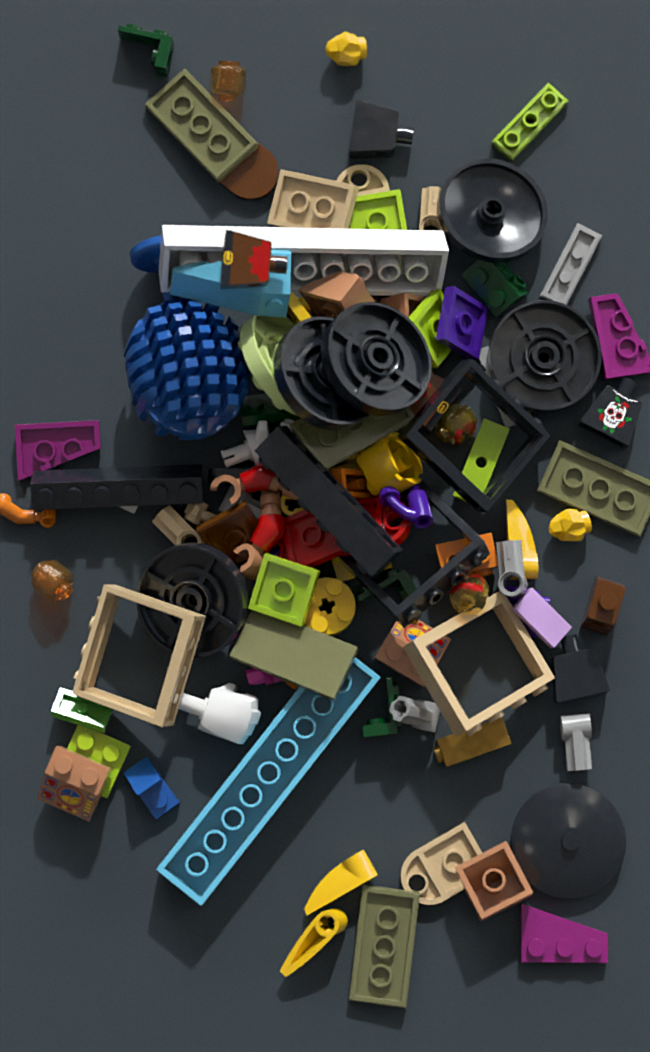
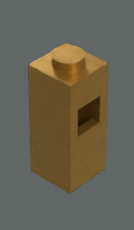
[433,717,511,767]

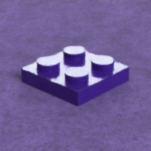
[436,286,488,360]

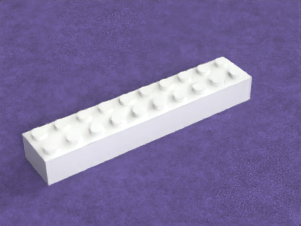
[159,225,449,296]

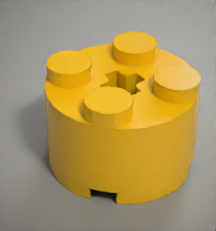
[356,432,423,496]
[304,578,356,636]

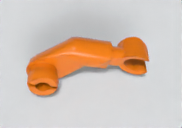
[0,493,56,528]

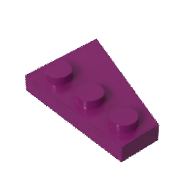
[588,293,650,381]
[15,420,102,481]
[521,903,608,963]

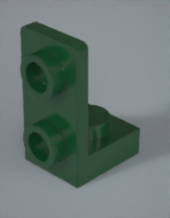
[118,24,175,77]
[356,568,417,604]
[362,677,403,738]

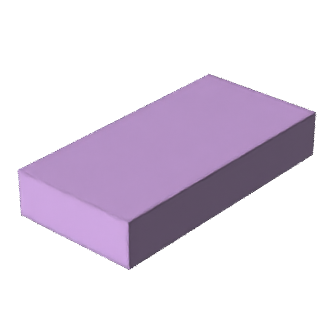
[511,588,572,648]

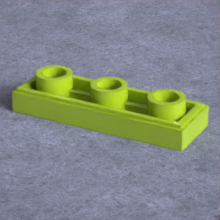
[491,83,568,162]
[452,418,510,503]

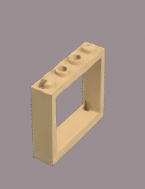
[72,585,206,727]
[403,591,555,737]

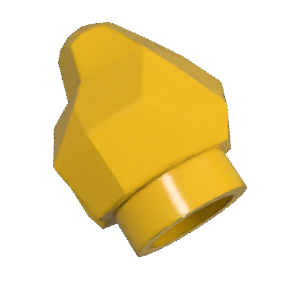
[325,32,367,66]
[549,509,592,542]

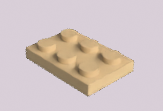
[267,169,359,229]

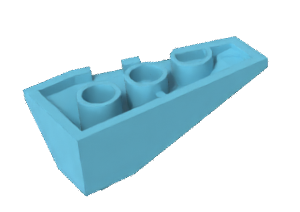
[170,249,291,317]

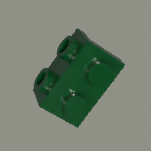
[462,260,528,318]
[241,393,300,426]

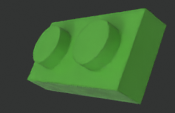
[50,687,114,733]

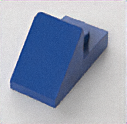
[124,756,180,819]

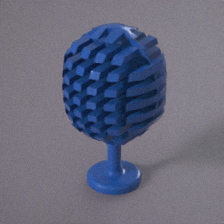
[123,235,251,440]

